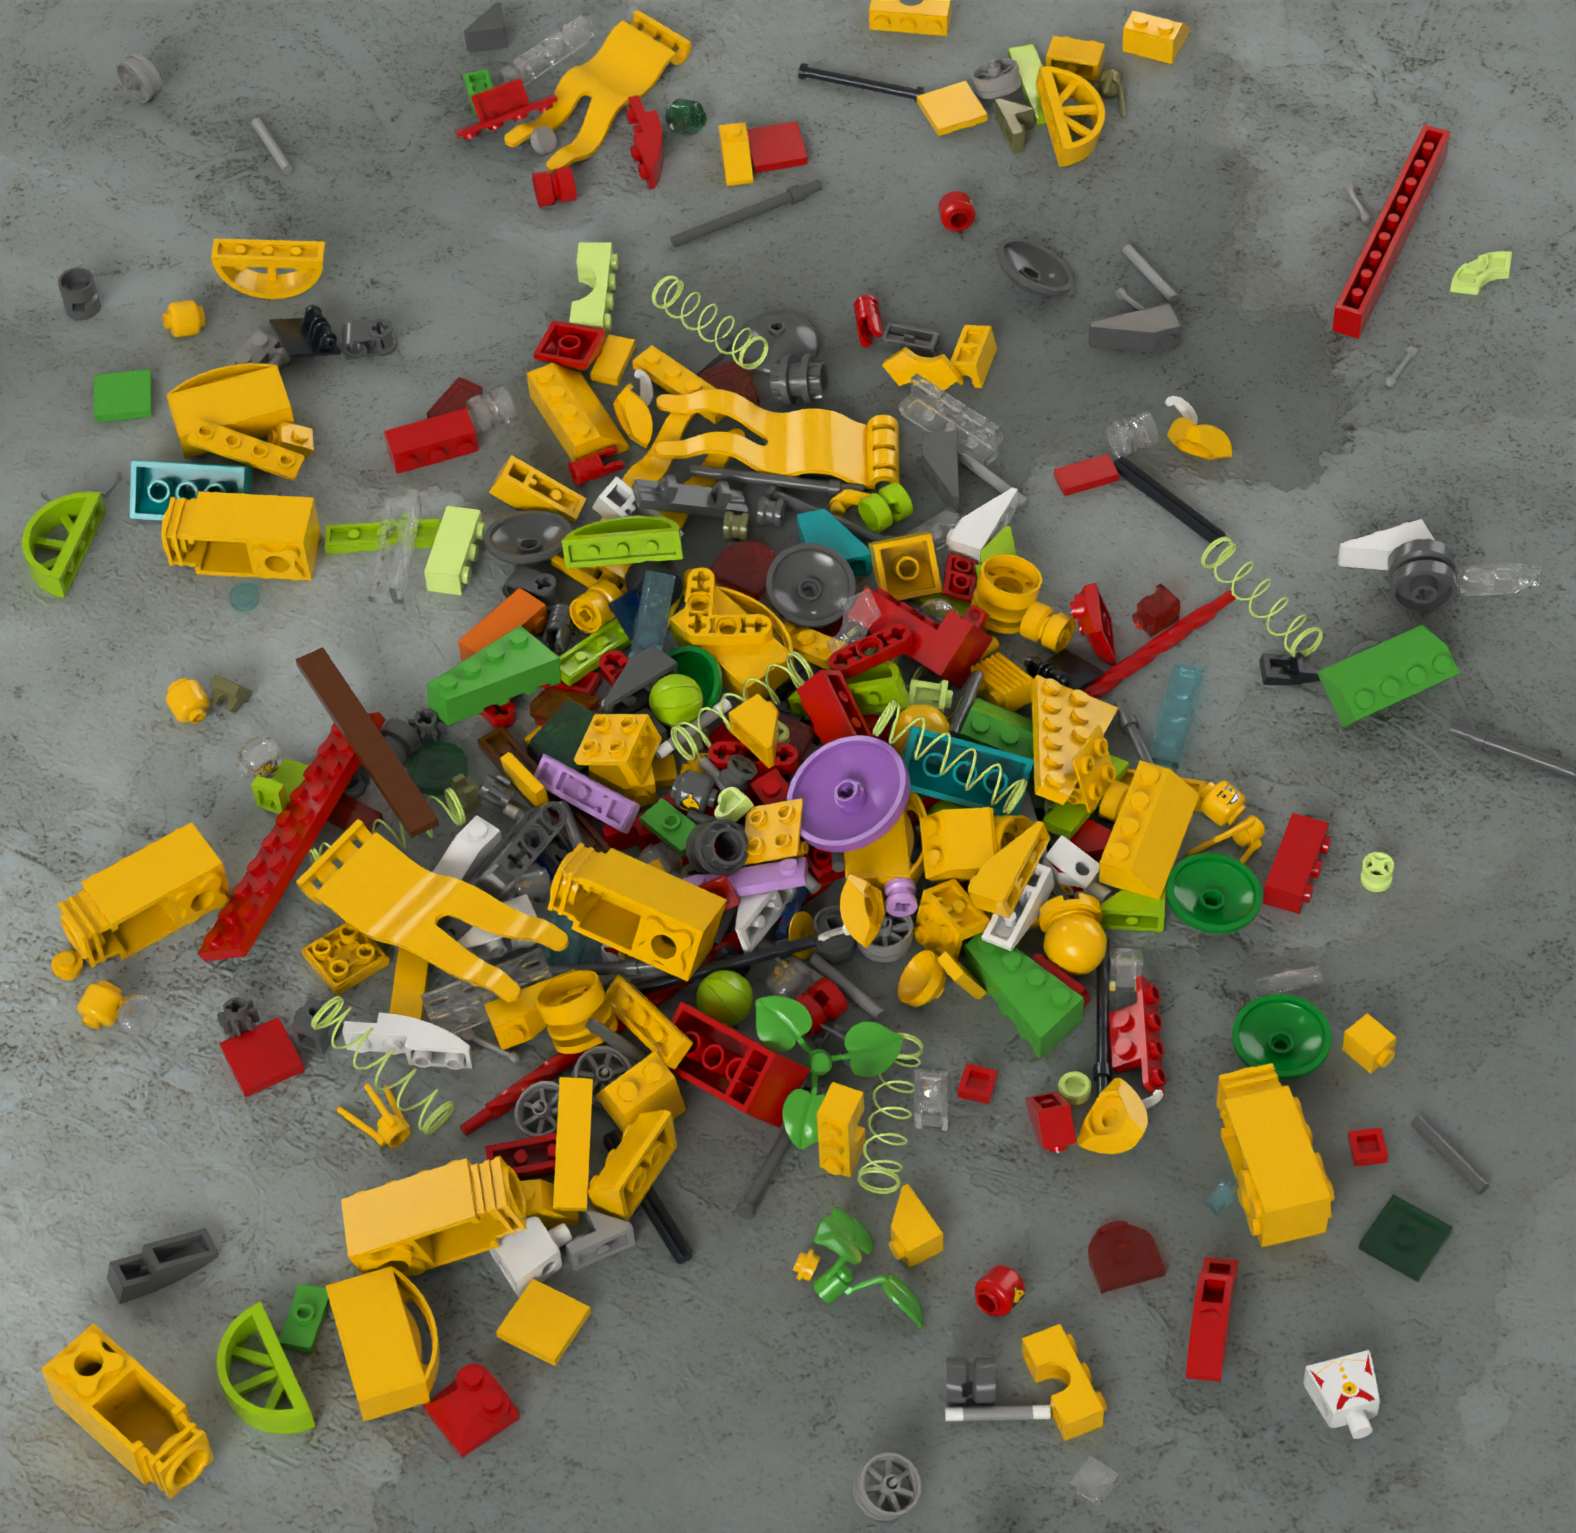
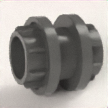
[770,354,829,405]
[686,819,749,875]

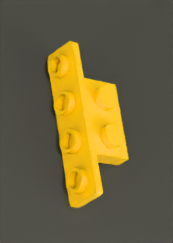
[187,419,305,481]

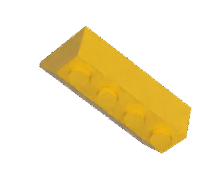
[527,363,629,461]
[1099,761,1200,900]

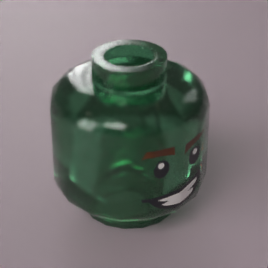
[665,98,707,135]

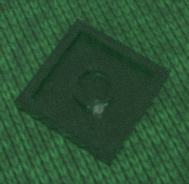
[530,699,597,772]
[1358,1194,1453,1282]

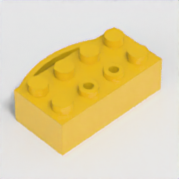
[166,363,295,458]
[669,586,795,703]
[844,791,927,900]
[325,1266,440,1422]

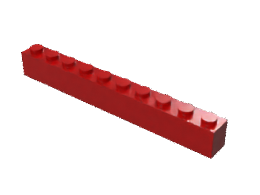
[1332,125,1450,339]

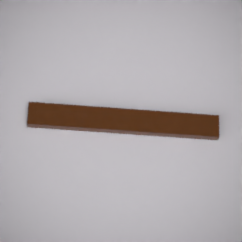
[296,647,439,838]
[477,725,611,854]

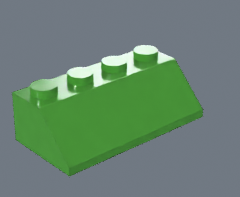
[1317,625,1460,728]
[959,698,1034,782]

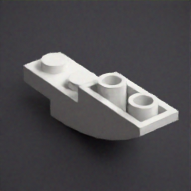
[343,1012,473,1070]

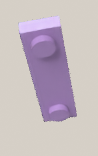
[534,754,641,834]
[683,857,808,897]

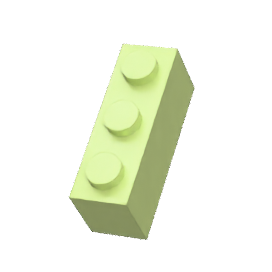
[424,506,486,595]

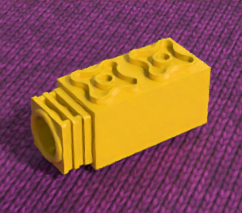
[161,492,322,581]
[57,822,232,968]
[547,842,727,982]
[1216,1063,1335,1248]
[341,1156,527,1277]
[41,1323,215,1499]

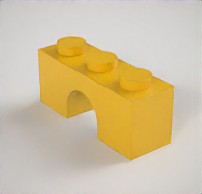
[869,0,952,36]
[817,1082,866,1178]
[1022,1324,1107,1441]

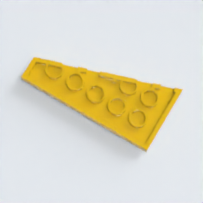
[1031,675,1118,805]

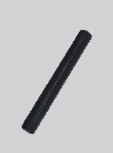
[1114,456,1226,547]
[603,1130,693,1264]

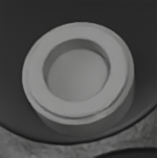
[530,126,557,155]

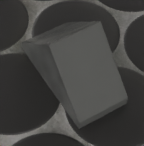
[464,2,507,52]

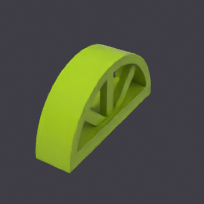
[22,492,106,598]
[562,515,683,569]
[788,660,910,717]
[216,1301,315,1434]

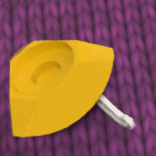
[613,370,653,448]
[1165,396,1232,460]
[818,874,886,949]
[1077,1078,1164,1154]

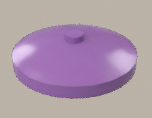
[787,735,910,852]

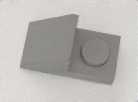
[566,1210,635,1271]

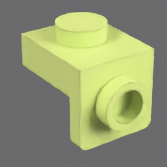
[907,679,953,713]

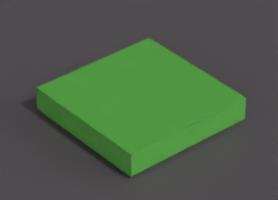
[94,369,152,423]

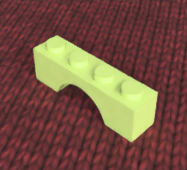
[569,242,618,331]

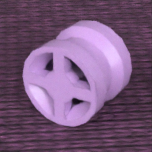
[884,877,918,917]

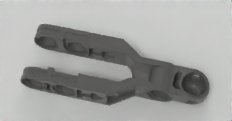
[437,801,568,941]

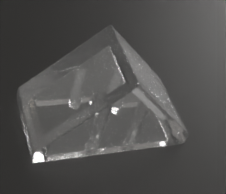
[1109,947,1143,992]

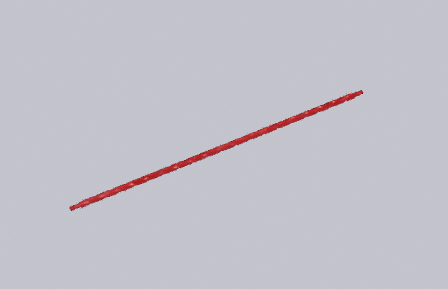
[460,590,1235,1136]

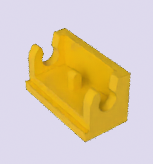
[950,325,997,388]

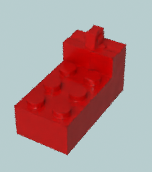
[847,586,993,689]
[667,1002,810,1128]

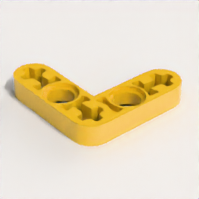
[684,567,773,646]

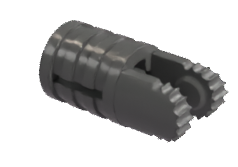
[542,604,574,655]

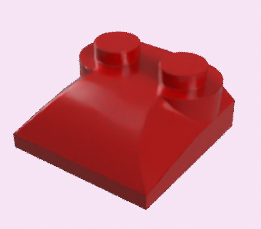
[533,320,606,370]
[1070,583,1117,666]
[423,1364,520,1458]

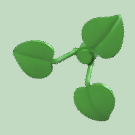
[755,996,903,1149]
[813,1207,923,1330]

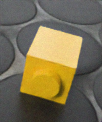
[1342,1013,1396,1074]

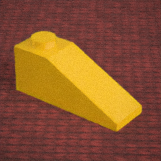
[489,455,586,522]
[968,821,1050,918]
[484,969,575,1051]

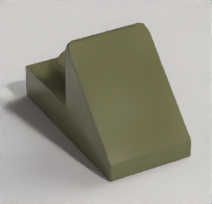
[995,98,1035,154]

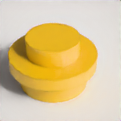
[51,950,84,981]
[793,1248,821,1282]

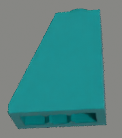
[797,509,872,577]

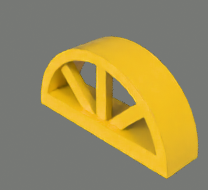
[1035,66,1105,167]
[211,238,325,299]

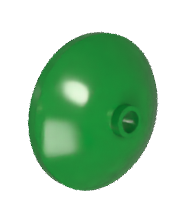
[661,646,723,732]
[1166,852,1262,934]
[1232,994,1332,1080]

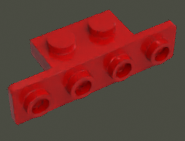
[455,77,558,140]
[1109,975,1166,1098]

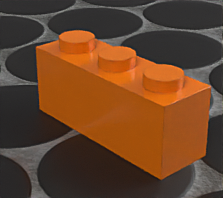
[458,588,548,661]

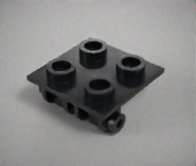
[269,305,341,357]
[1024,649,1104,690]

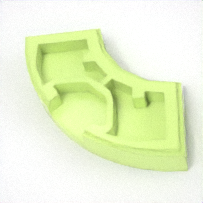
[1450,251,1512,295]

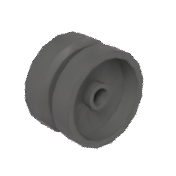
[1387,539,1457,614]

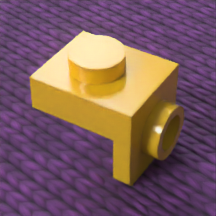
[267,421,314,457]

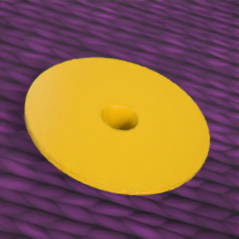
[788,911,814,959]

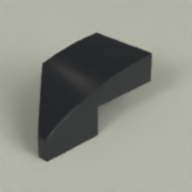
[1259,651,1322,685]

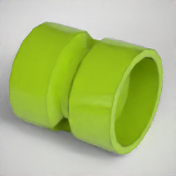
[858,482,913,533]

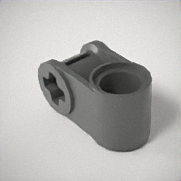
[342,318,397,359]
[502,565,561,613]

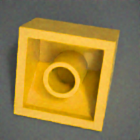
[1122,11,1190,64]
[868,531,942,601]
[919,807,998,884]
[595,1051,686,1133]

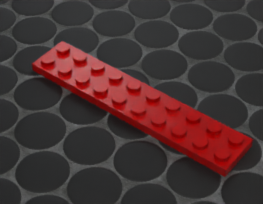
[197,712,386,962]

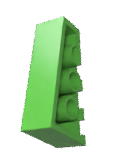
[427,625,561,725]
[965,932,1084,1059]

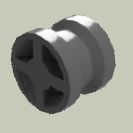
[757,496,786,528]
[718,754,757,793]

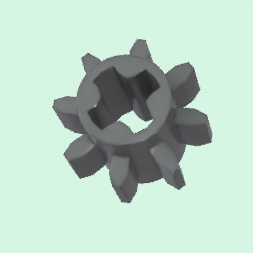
[408,709,447,746]
[476,772,515,811]
[217,997,260,1037]

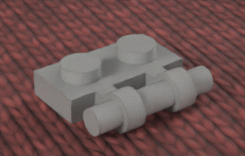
[224,330,292,369]

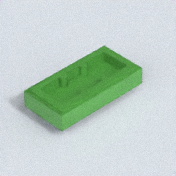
[463,69,494,116]
[639,798,697,857]
[279,1283,330,1354]

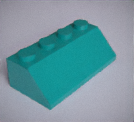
[129,459,253,520]
[901,726,1034,816]

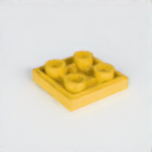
[917,81,988,136]
[301,922,390,996]
[496,1278,591,1366]

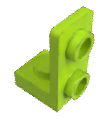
[251,758,308,814]

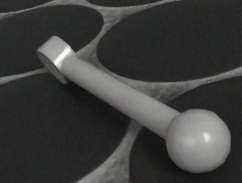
[1344,183,1371,223]
[1115,288,1145,310]
[1385,346,1418,387]
[462,1029,521,1064]

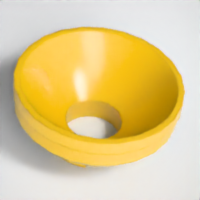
[897,950,947,1007]

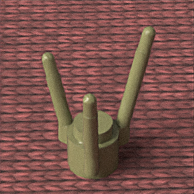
[1079,69,1126,124]

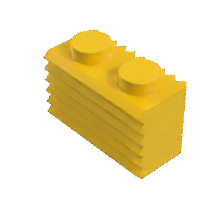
[1046,36,1105,82]
[970,652,1034,712]

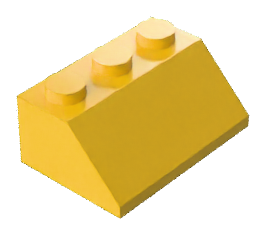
[588,1110,677,1221]

